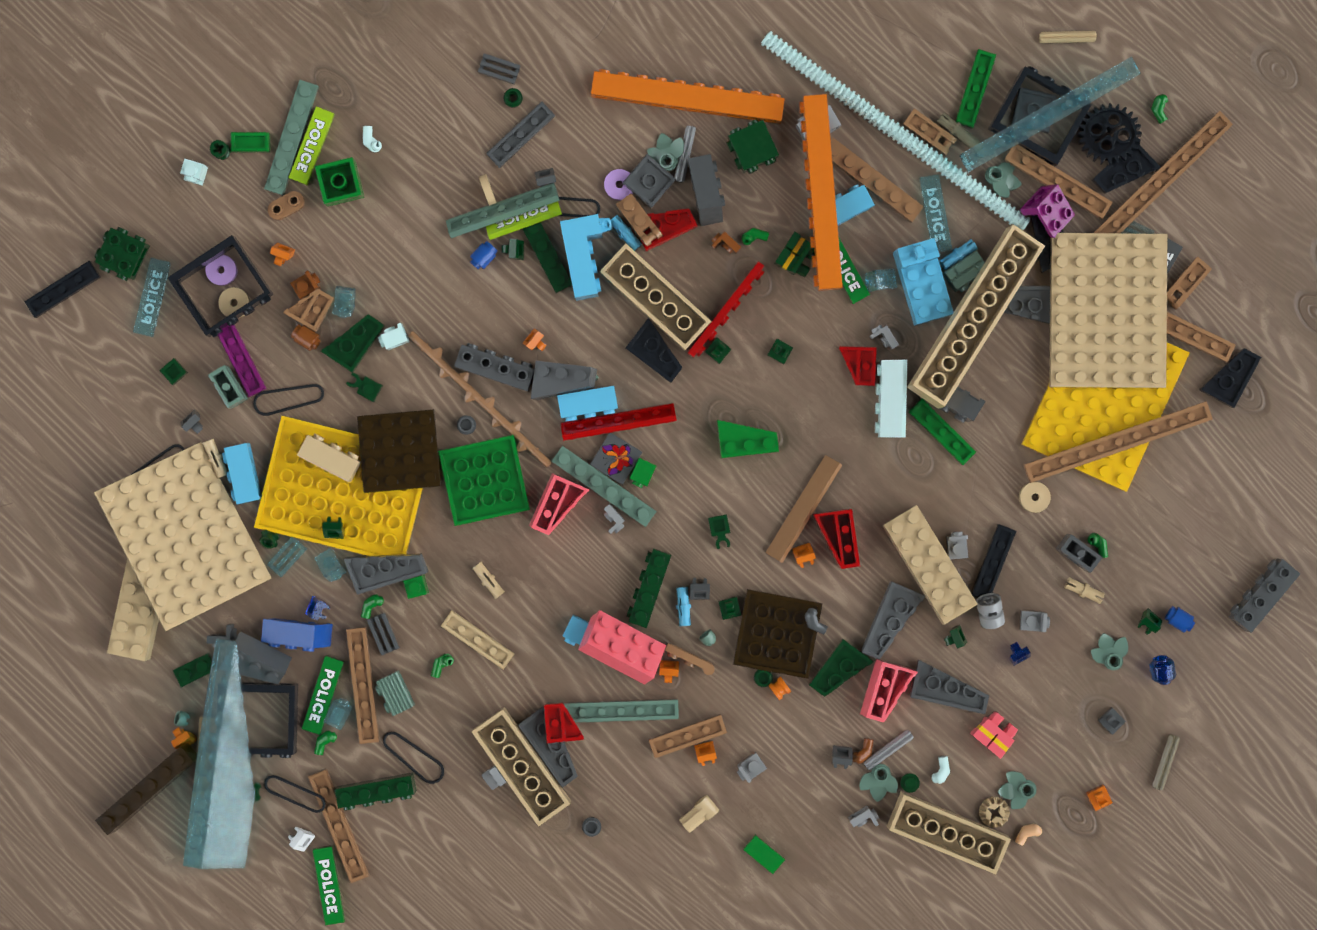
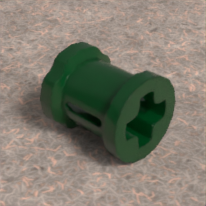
[210,140,231,160]

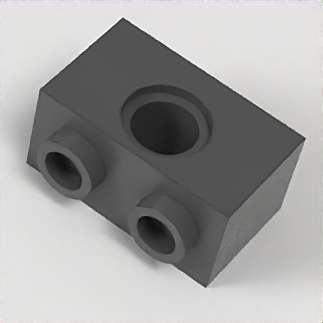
[1056,534,1103,573]

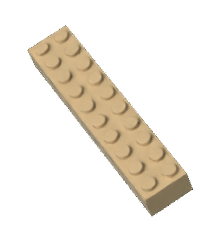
[907,224,1045,409]

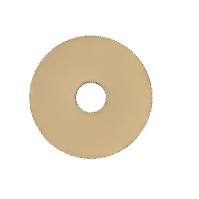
[479,174,497,206]
[218,287,250,318]
[1019,482,1051,513]

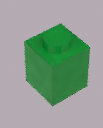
[630,458,656,488]
[403,575,429,599]

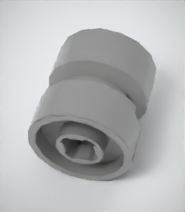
[976,593,1005,629]

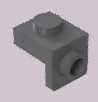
[207,624,237,647]

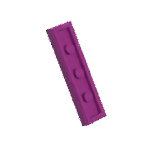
[218,325,267,397]

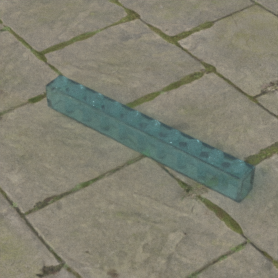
[959,57,1141,173]

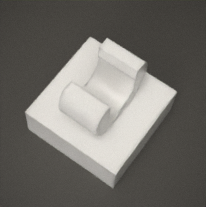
[288,827,315,852]

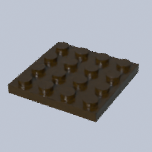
[357,409,441,493]
[733,589,823,679]

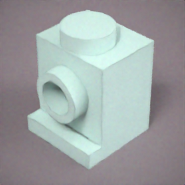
[180,159,208,186]
[378,323,410,350]

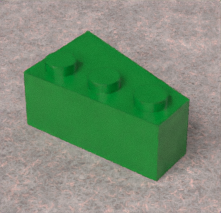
[717,420,779,458]

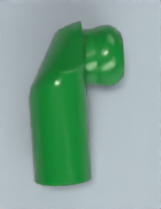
[431,654,454,678]

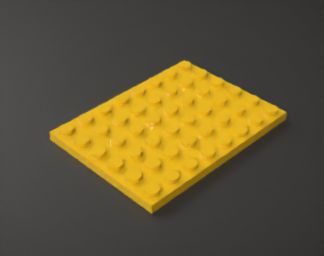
[1021,342,1190,492]
[254,416,423,556]

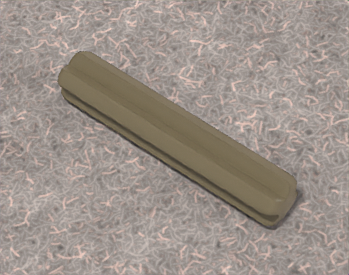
[1153,734,1180,790]

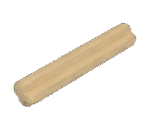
[1039,31,1097,43]

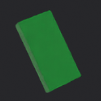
[231,132,270,152]
[743,834,785,874]

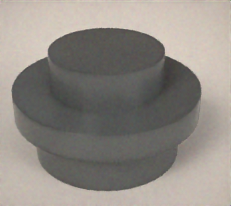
[457,415,476,435]
[582,817,601,837]

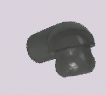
[805,608,828,635]

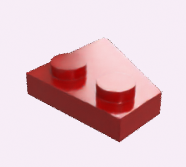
[839,346,877,386]
[544,702,584,743]

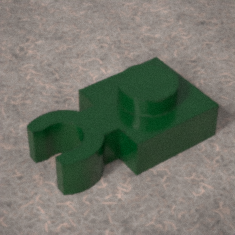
[346,373,383,402]
[708,514,730,549]

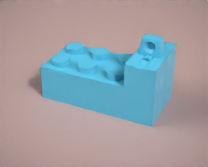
[560,214,612,301]
[893,238,954,326]

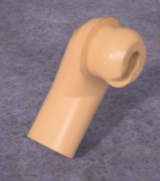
[1015,824,1042,846]

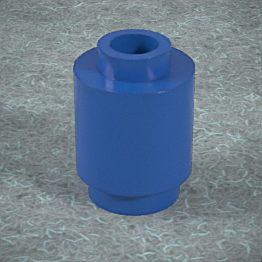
[470,241,498,270]
[1164,606,1195,633]

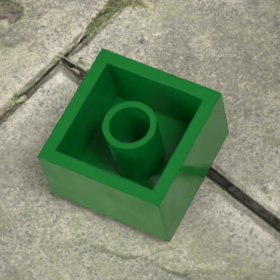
[315,157,365,207]

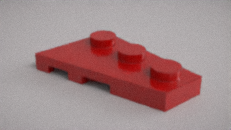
[639,208,698,251]

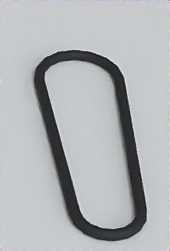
[253,384,324,416]
[383,731,444,784]

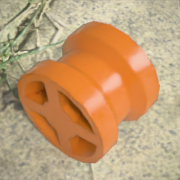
[768,676,792,701]

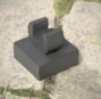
[535,168,556,187]
[180,409,203,434]
[690,578,710,600]
[1098,707,1126,735]
[832,745,853,769]

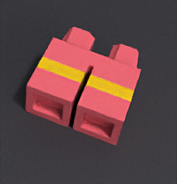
[970,711,1018,759]

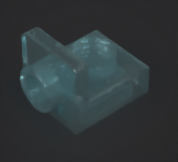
[865,269,897,292]
[314,548,346,582]

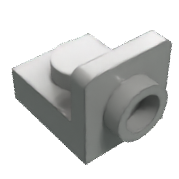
[869,325,899,350]
[604,504,625,534]
[946,532,968,559]
[1020,611,1050,632]
[737,752,767,783]
[482,765,507,790]
[848,806,879,827]

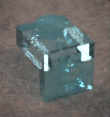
[332,286,356,318]

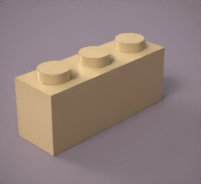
[297,433,361,482]

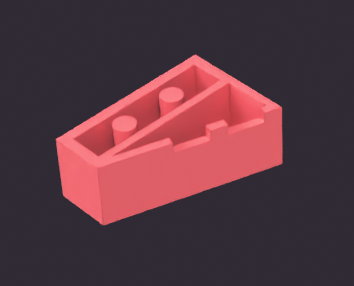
[529,473,589,535]
[860,659,918,722]

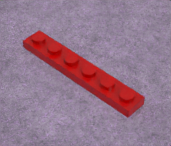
[687,261,764,358]
[561,403,677,441]

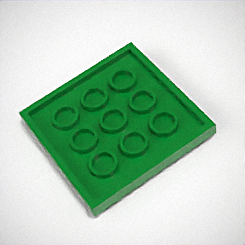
[438,435,530,526]

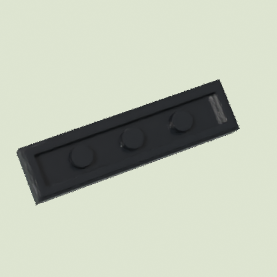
[24,261,101,318]
[971,524,1016,598]

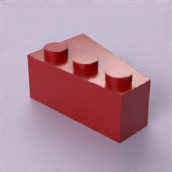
[812,509,860,569]

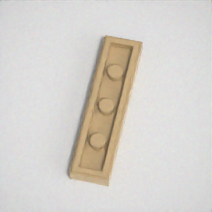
[441,610,515,670]

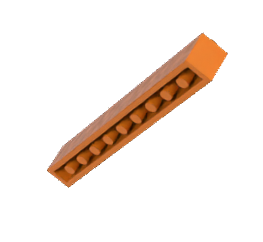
[591,69,785,124]
[799,94,843,291]

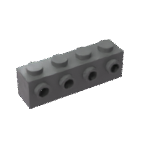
[454,343,535,392]
[1228,558,1300,633]

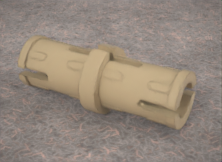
[202,439,227,479]
[472,561,505,599]
[1064,577,1105,604]

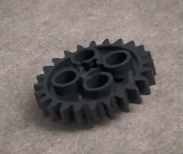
[1078,103,1142,166]

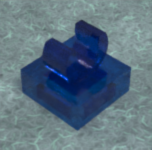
[305,596,330,620]
[1010,642,1031,666]

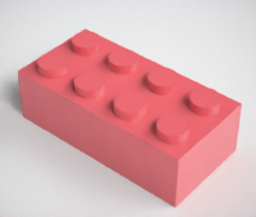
[578,610,666,685]

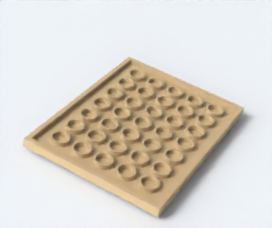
[1049,233,1167,388]
[94,442,271,632]

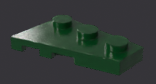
[321,314,385,373]
[809,639,874,697]

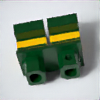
[774,231,815,278]

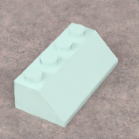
[875,360,907,438]

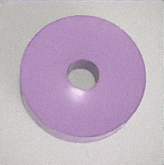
[604,169,632,201]
[205,255,238,286]

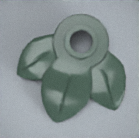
[647,133,684,171]
[985,162,1022,198]
[1091,633,1128,670]
[859,764,898,802]
[998,771,1037,809]

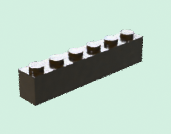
[95,743,200,835]

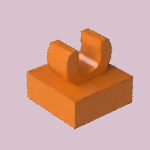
[270,243,295,266]
[523,328,547,351]
[792,543,816,568]
[659,660,679,683]
[171,727,197,749]
[694,741,717,766]
[1086,785,1113,811]

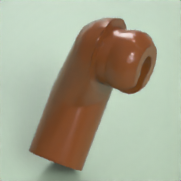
[852,738,874,764]

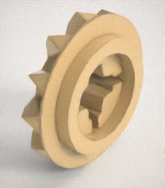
[979,797,1010,828]

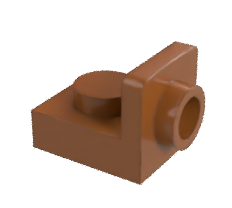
[711,231,741,254]
[290,270,321,300]

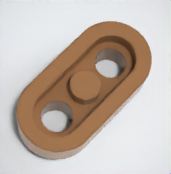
[268,191,305,220]

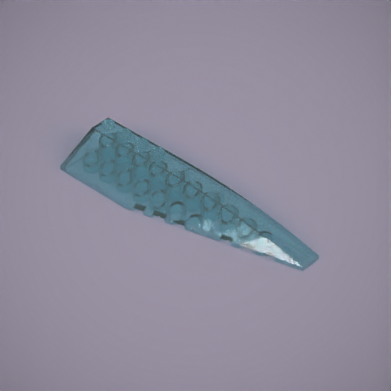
[183,638,255,869]

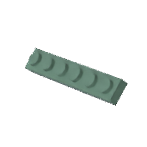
[264,80,319,196]
[446,183,560,238]
[551,446,657,527]
[564,699,679,723]

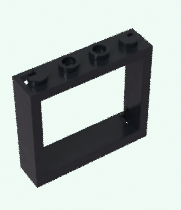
[988,66,1092,167]
[167,235,274,337]
[216,682,298,758]

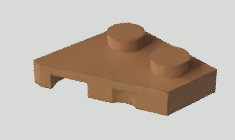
[283,289,335,332]

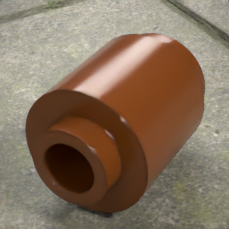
[291,324,321,351]

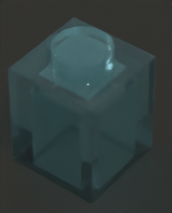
[323,698,353,730]

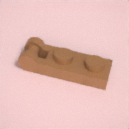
[903,108,957,156]
[616,193,663,246]
[1167,257,1212,310]
[665,642,715,675]

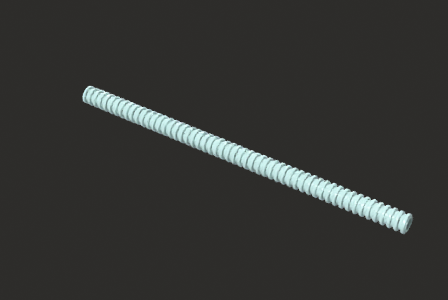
[761,31,1030,230]

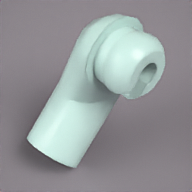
[363,126,382,152]
[932,756,950,784]

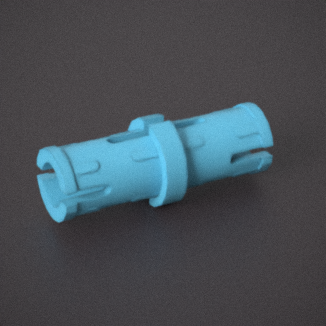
[610,215,642,251]
[939,239,978,271]
[676,587,691,626]

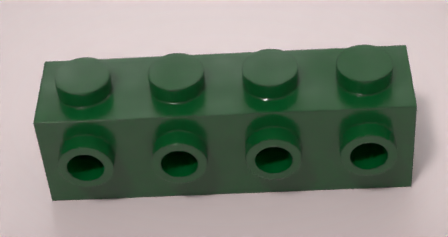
[626,548,671,628]
[335,772,417,810]

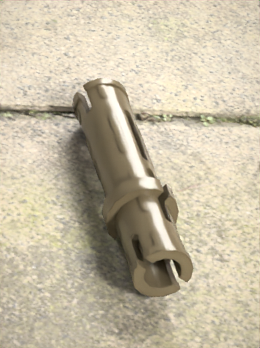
[936,112,989,157]

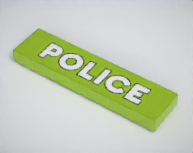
[289,106,335,186]
[486,201,562,240]

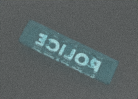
[919,174,952,252]
[133,258,171,337]

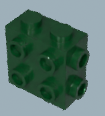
[726,119,779,174]
[95,227,150,281]

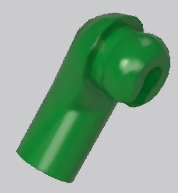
[1151,94,1168,124]
[741,228,770,245]
[1088,533,1108,558]
[361,594,384,619]
[314,731,337,755]

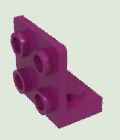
[1020,184,1075,238]

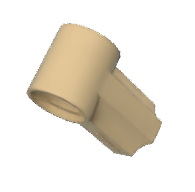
[679,795,719,833]

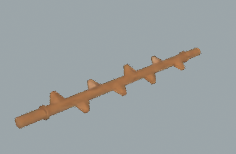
[408,331,552,468]

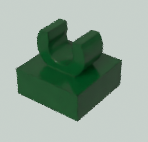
[502,239,524,260]
[705,338,731,364]
[767,339,793,365]
[159,358,188,385]
[322,516,344,539]
[718,596,741,620]
[1138,608,1163,635]
[944,625,967,649]

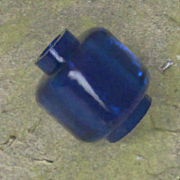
[1149,655,1177,685]

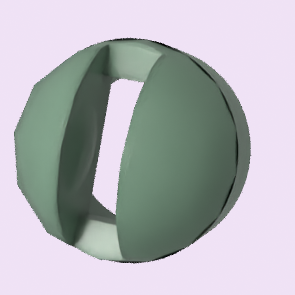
[699,629,716,646]
[174,711,190,727]

